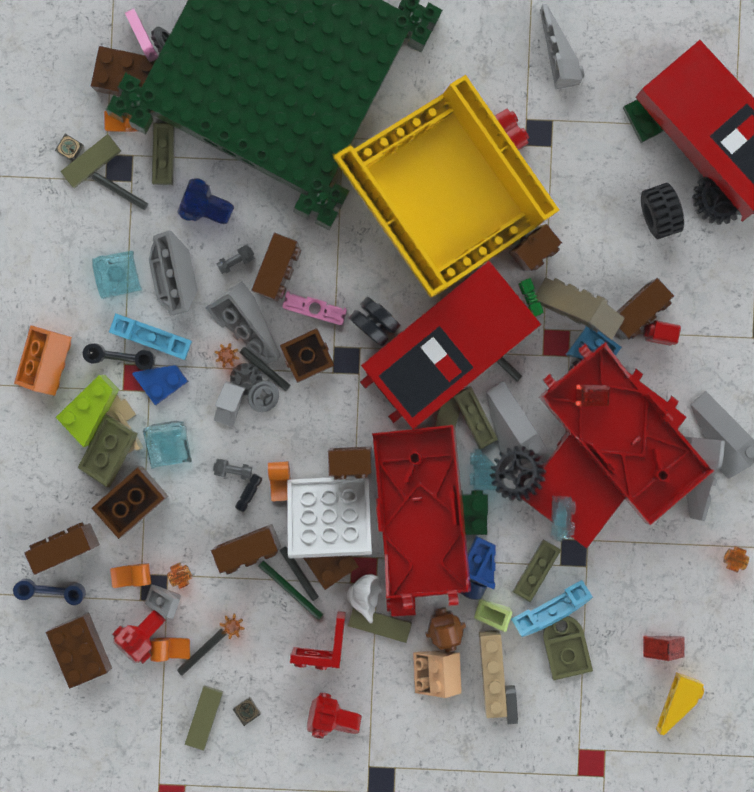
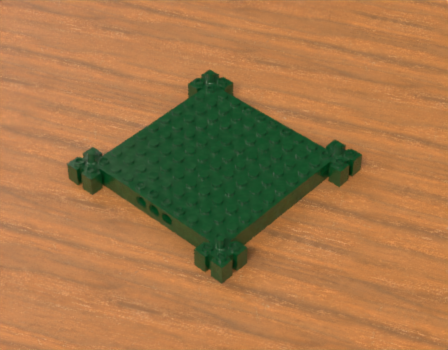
[106,0,443,231]

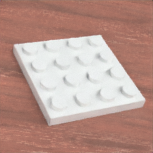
[287,476,372,558]

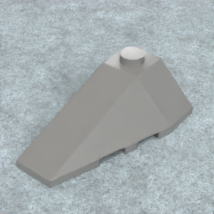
[540,3,584,89]
[205,282,281,365]
[486,381,548,468]
[690,391,754,479]
[684,436,725,521]

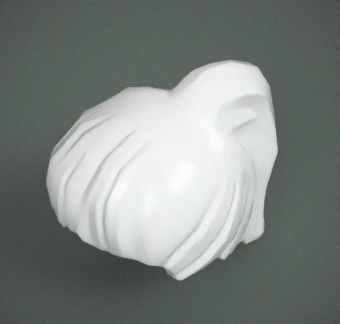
[347,574,382,623]

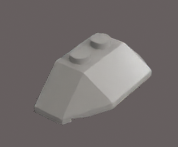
[149,231,197,316]

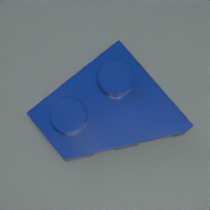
[132,365,189,405]
[467,536,496,589]

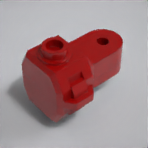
[112,610,166,664]
[307,693,362,739]

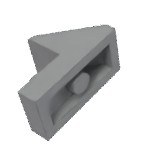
[214,381,245,427]
[145,585,181,619]

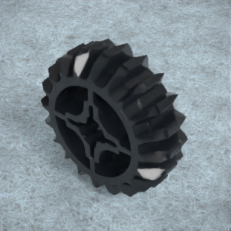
[692,177,741,225]
[490,446,546,502]

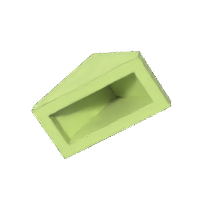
[474,599,512,632]

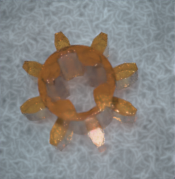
[214,343,240,368]
[723,546,749,573]
[167,563,192,589]
[219,613,245,639]

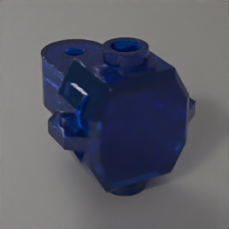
[177,178,234,224]

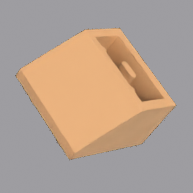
[413,651,462,698]

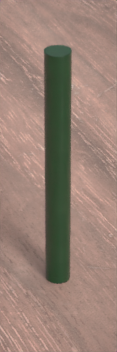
[258,560,323,620]

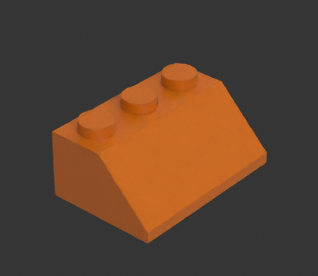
[14,325,72,396]

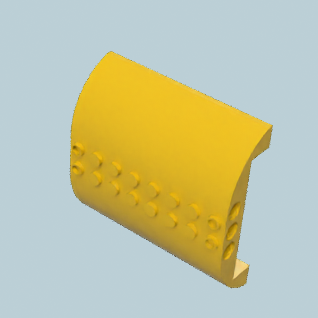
[333,75,559,298]

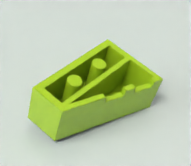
[55,375,120,447]

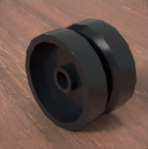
[349,296,401,347]

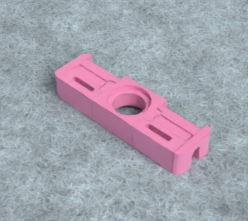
[125,8,158,62]
[283,291,347,326]

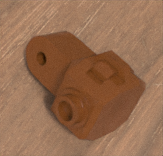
[425,607,466,652]

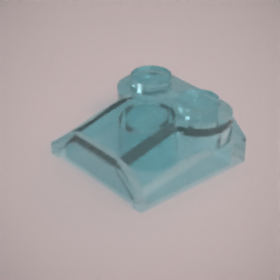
[92,250,142,299]
[143,421,192,469]
[551,496,576,541]

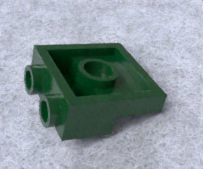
[623,100,665,143]
[461,490,488,535]

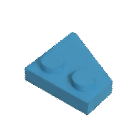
[565,326,622,359]

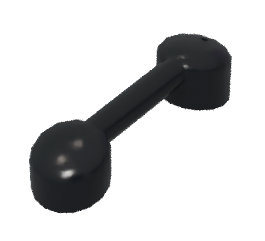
[82,343,155,370]

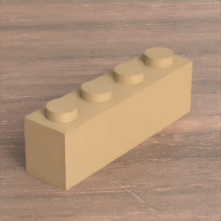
[479,630,507,718]

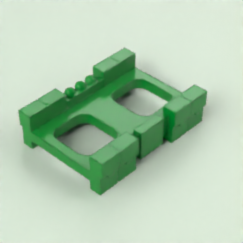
[518,278,544,317]

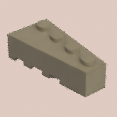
[535,277,625,340]

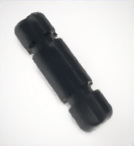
[235,474,262,512]

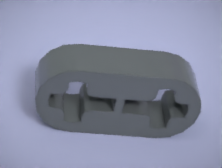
[505,685,518,724]

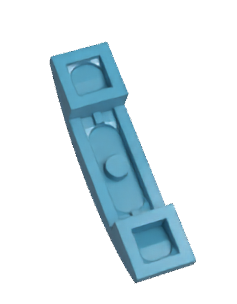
[109,313,192,360]
[511,580,593,637]

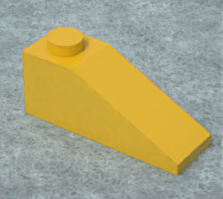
[656,672,704,736]

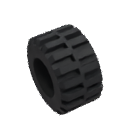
[641,182,684,239]

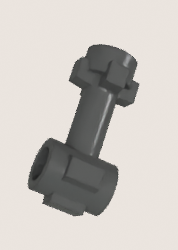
[216,244,255,274]
[213,459,252,480]

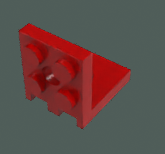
[290,611,346,670]

